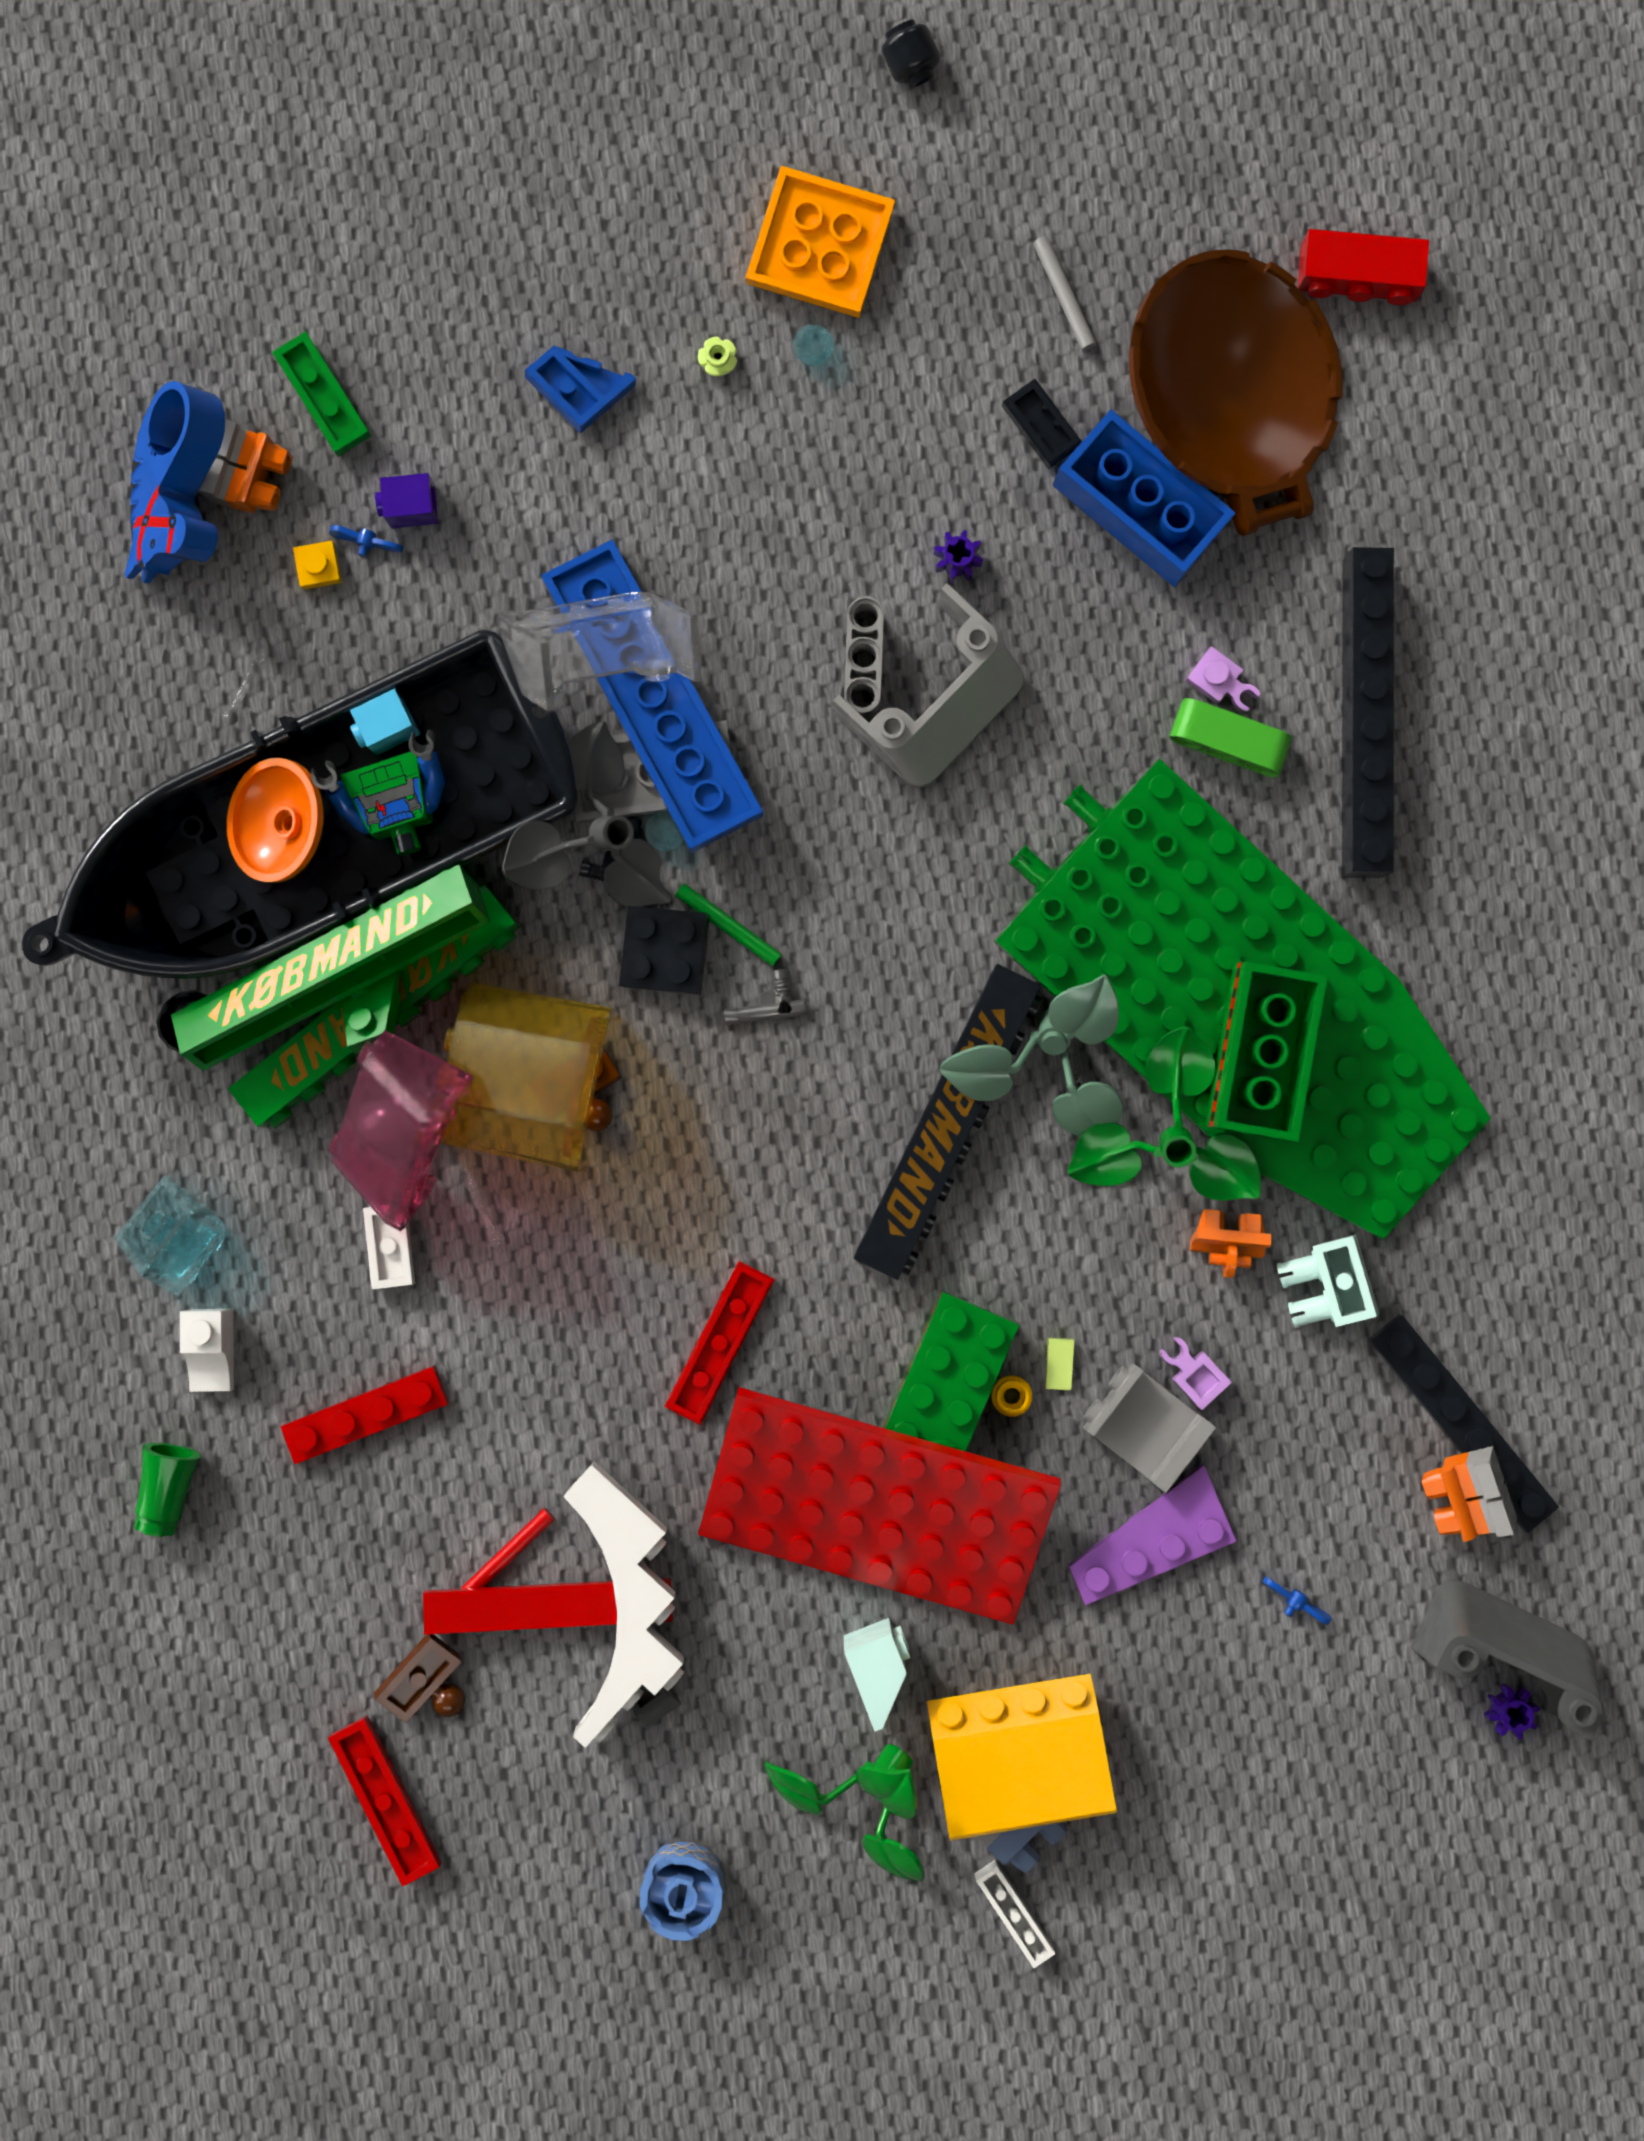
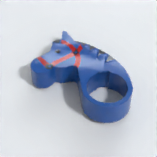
[125,381,225,583]

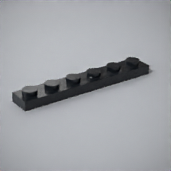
[1368,1314,1559,1533]

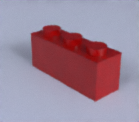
[1297,229,1429,306]

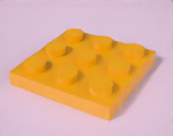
[745,165,895,318]

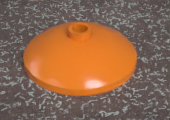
[227,758,324,883]

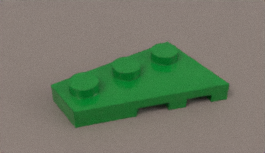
[341,966,406,1054]

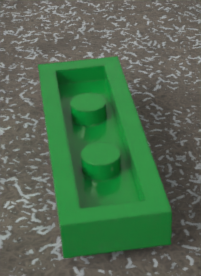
[272,331,372,457]

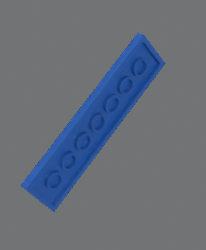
[541,539,763,853]

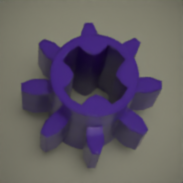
[933,530,983,583]
[1484,1684,1540,1740]

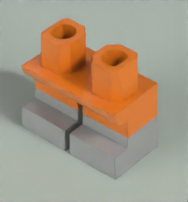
[198,419,293,514]
[1422,1446,1517,1542]

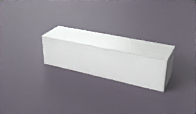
[974,1859,1055,1968]

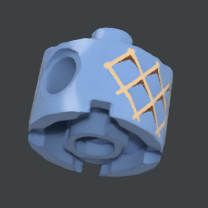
[640,1842,725,1941]

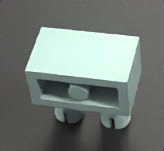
[1277,1234,1379,1328]

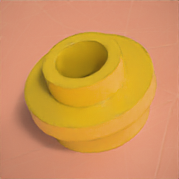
[991,1375,1033,1417]

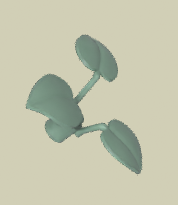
[940,974,1122,1136]

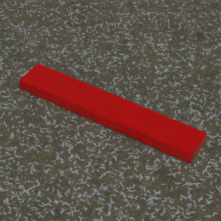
[423,1578,673,1635]

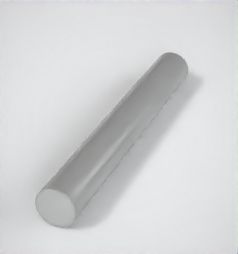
[1033,236,1097,352]

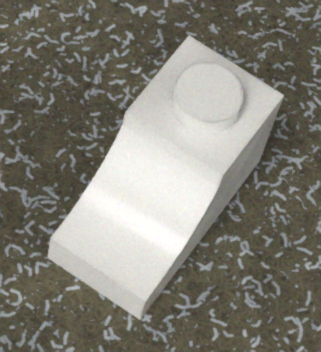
[180,1308,234,1392]

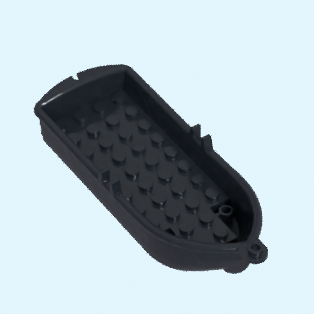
[22,630,578,979]

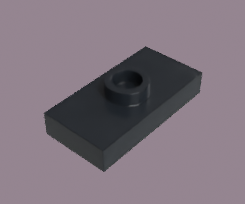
[1002,379,1082,470]

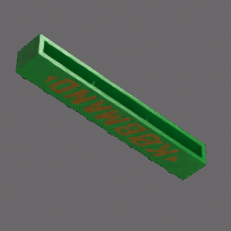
[171,864,490,1071]
[228,885,520,1129]

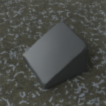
[632,1685,681,1727]

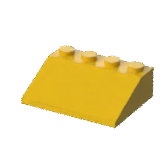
[927,1674,1117,1841]

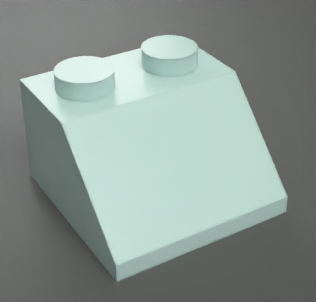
[843,1618,911,1732]

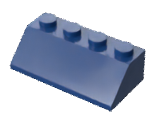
[1052,409,1235,588]

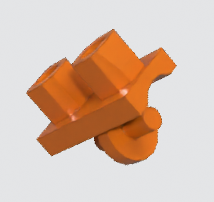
[1190,1209,1271,1278]

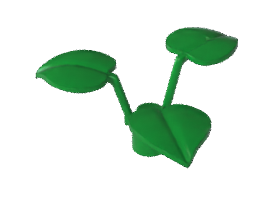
[1068,1026,1261,1201]
[764,1744,925,1882]

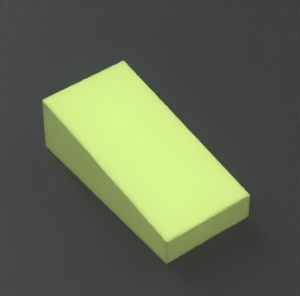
[1045,1338,1074,1390]

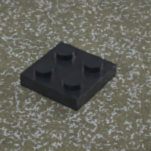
[619,906,710,995]

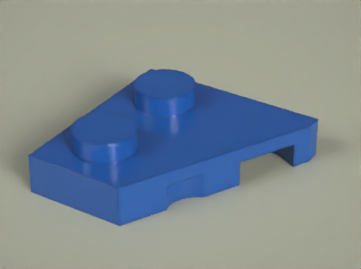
[525,346,636,433]

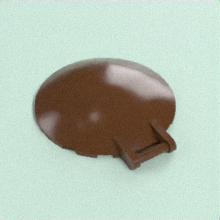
[1129,250,1343,536]

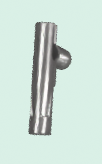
[724,969,806,1025]

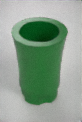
[134,1443,201,1537]

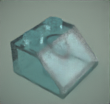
[114,1175,230,1296]

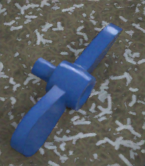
[329,525,404,557]
[1262,1577,1332,1625]

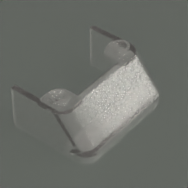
[499,592,702,711]

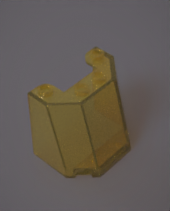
[434,982,619,1172]

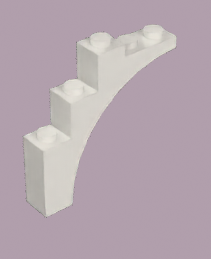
[564,1461,684,1748]

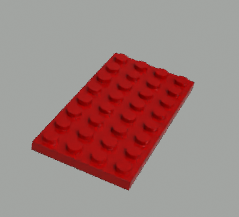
[698,1387,1061,1625]

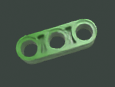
[1169,698,1293,778]

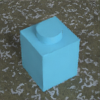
[350,688,421,756]

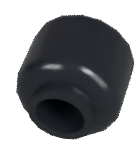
[882,19,940,88]

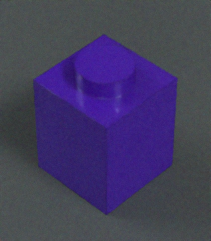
[375,473,438,529]

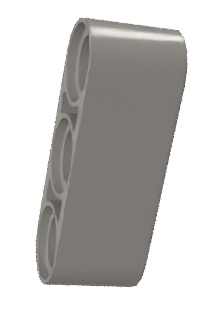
[844,596,884,720]

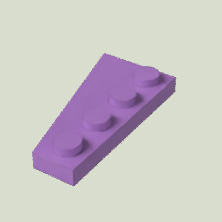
[1068,1464,1236,1605]

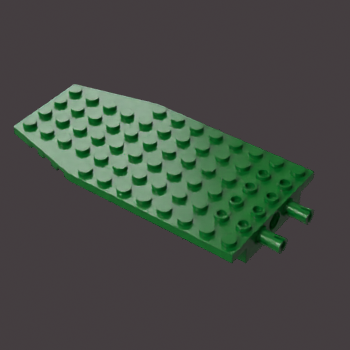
[993,758,1491,1239]

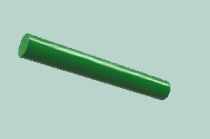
[675,883,782,967]

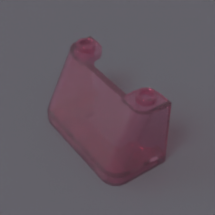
[328,1030,474,1232]

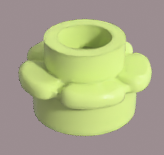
[698,337,737,376]

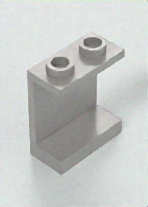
[1083,1363,1216,1493]

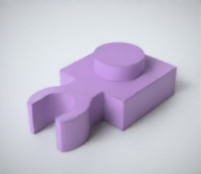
[1185,646,1260,713]
[1159,1337,1232,1410]

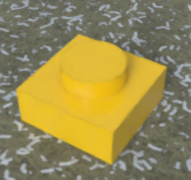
[293,540,342,590]

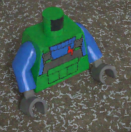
[311,730,445,856]

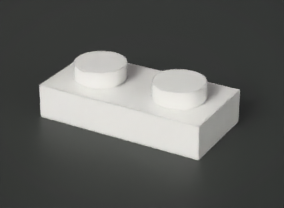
[363,1203,415,1289]

